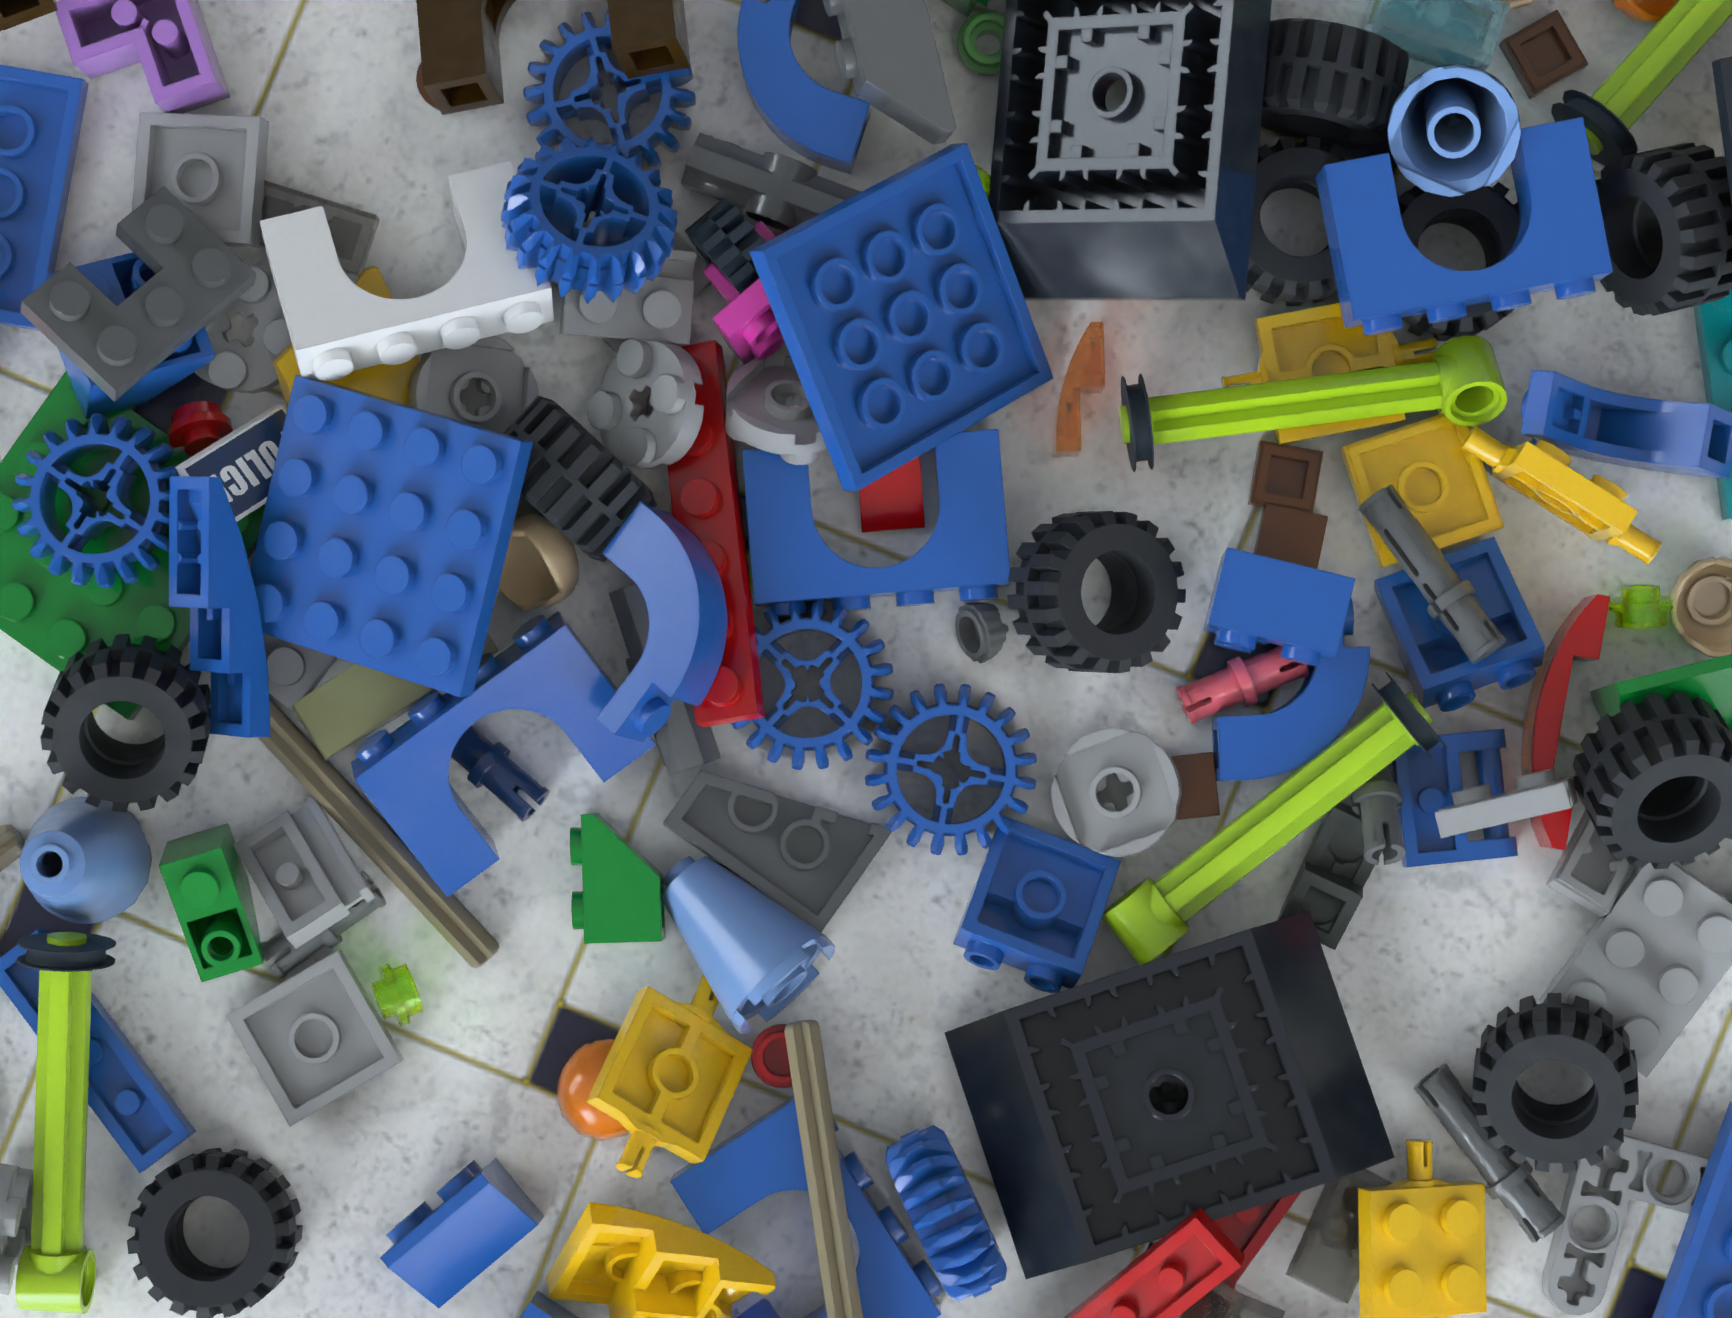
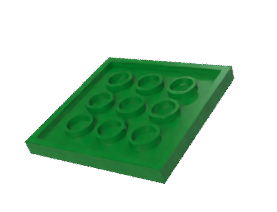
[0,371,266,720]

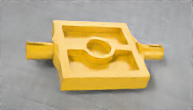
[1221,303,1438,445]
[1461,425,1662,565]
[586,974,753,1178]
[1358,1139,1487,1318]

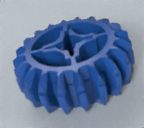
[523,10,696,170]
[501,136,678,304]
[12,413,179,589]
[731,599,894,770]
[865,683,1037,856]
[885,1125,1007,1302]

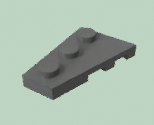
[663,770,892,932]

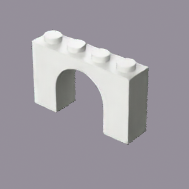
[259,161,554,381]

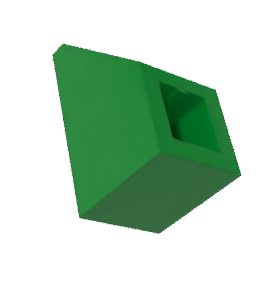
[570,813,665,944]
[159,823,264,982]

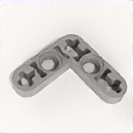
[1542,1135,1709,1315]

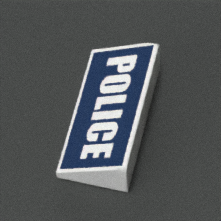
[175,404,287,522]

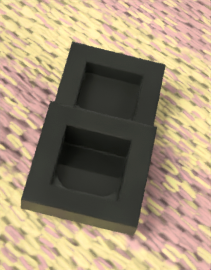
[1277,802,1382,950]

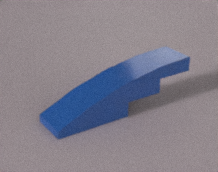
[169,476,271,738]

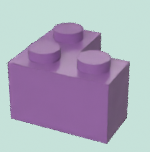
[55,0,231,114]

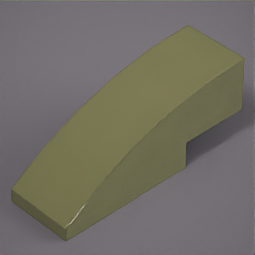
[292,632,498,761]

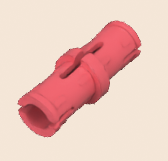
[1175,646,1309,725]

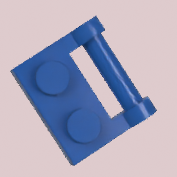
[1392,728,1518,867]

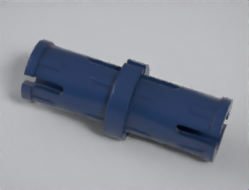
[451,725,550,822]

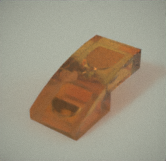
[1052,322,1105,457]

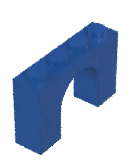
[1316,117,1613,335]
[742,429,1011,617]
[351,611,656,898]
[670,1096,945,1318]

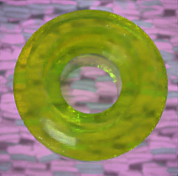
[1608,584,1673,629]
[371,963,423,1027]

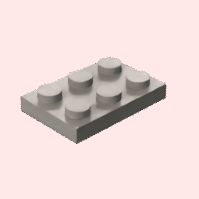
[1539,862,1732,1078]

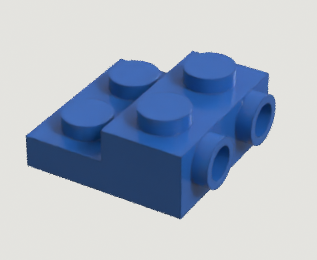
[1374,537,1545,712]
[953,815,1121,993]

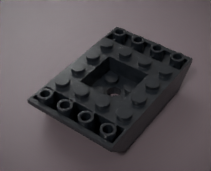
[988,0,1272,300]
[944,911,1395,1279]

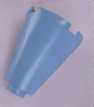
[1387,64,1521,197]
[19,797,152,924]
[661,856,835,1034]

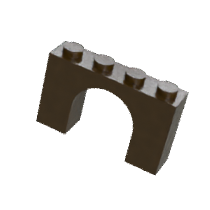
[416,0,691,115]

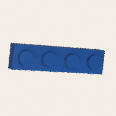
[0,928,197,1173]

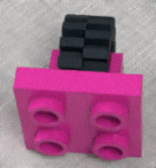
[685,197,785,365]

